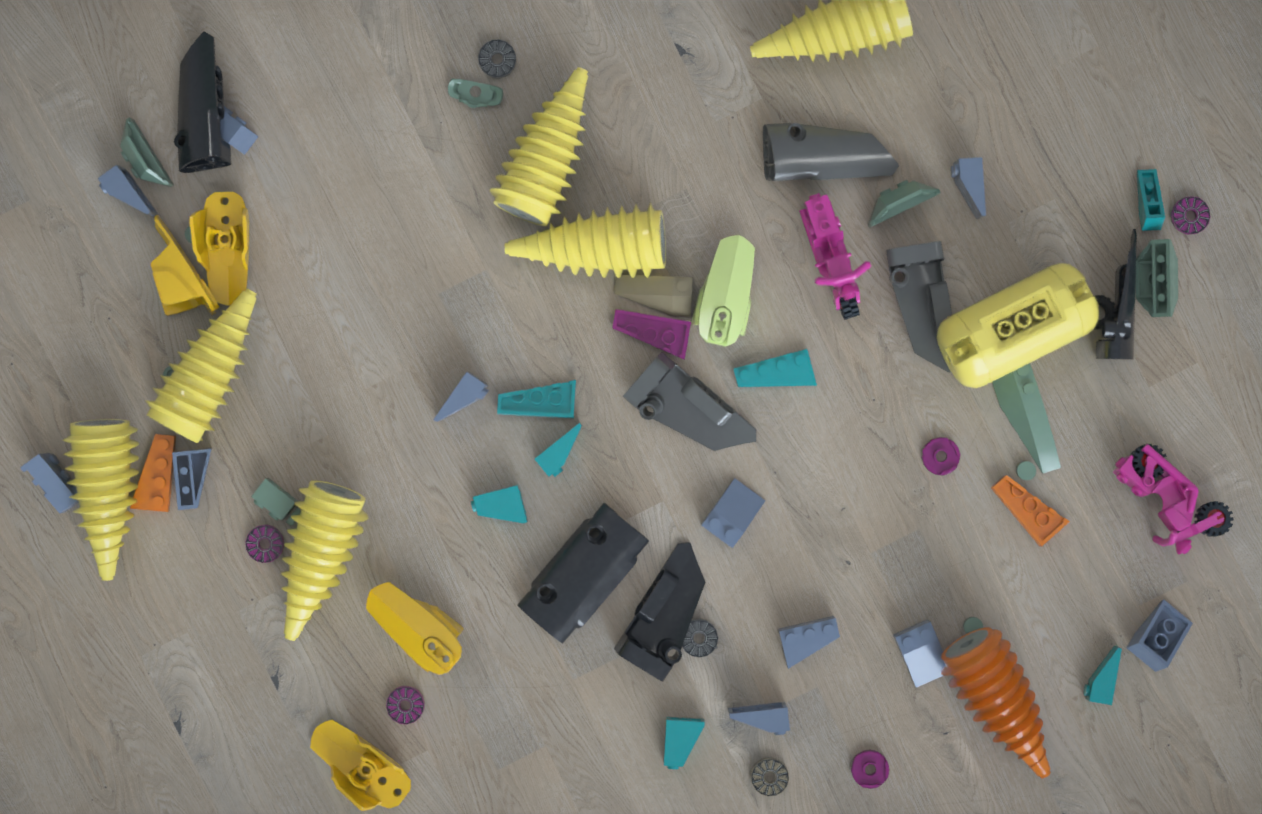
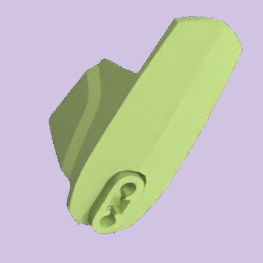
[691,235,755,347]

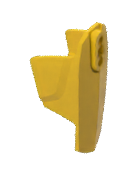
[189,192,249,306]
[150,214,219,316]
[366,582,464,675]
[310,719,411,811]

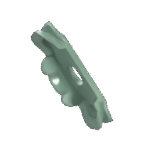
[448,78,503,108]

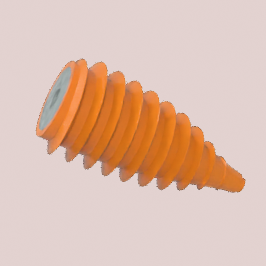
[941,627,1051,778]

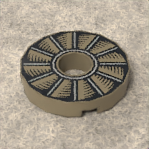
[751,757,789,797]

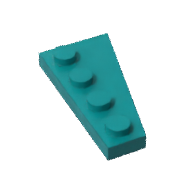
[733,349,817,387]
[497,380,576,419]

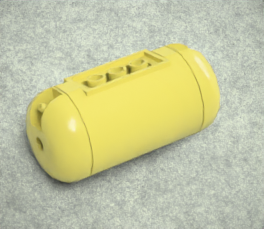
[937,263,1099,388]

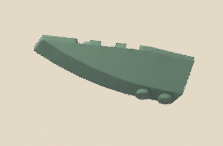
[992,363,1061,474]

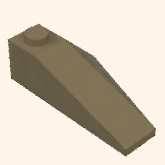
[615,275,693,317]

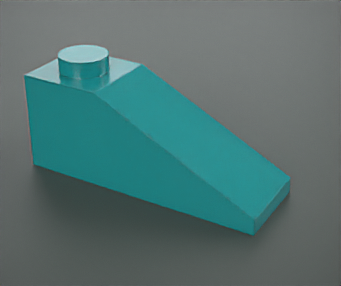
[1137,169,1166,231]
[535,423,582,477]
[1083,646,1122,705]

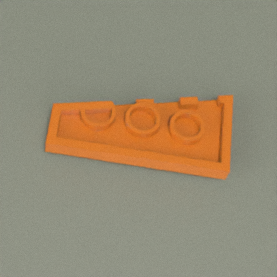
[130,434,176,512]
[991,475,1070,547]

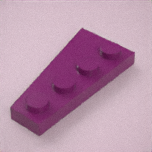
[612,309,691,360]

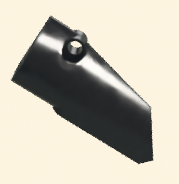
[174,31,231,173]
[1096,229,1137,359]
[614,542,706,682]

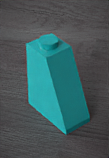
[471,484,528,523]
[664,717,705,769]

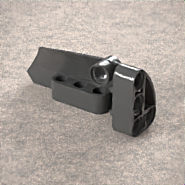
[763,123,899,181]
[886,241,952,373]
[622,352,757,451]

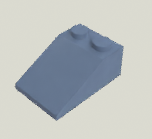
[950,157,986,219]
[98,165,159,217]
[433,372,489,422]
[701,478,765,548]
[1126,600,1193,672]
[893,619,945,687]
[728,702,790,735]

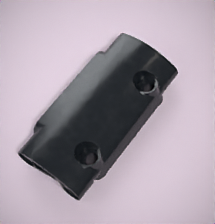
[517,503,649,644]

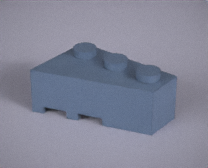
[220,106,258,155]
[172,448,212,510]
[20,453,79,513]
[778,616,840,669]

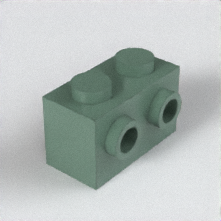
[251,478,298,521]

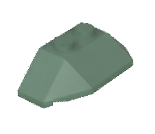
[120,117,174,187]
[868,180,941,228]
[1136,239,1178,317]

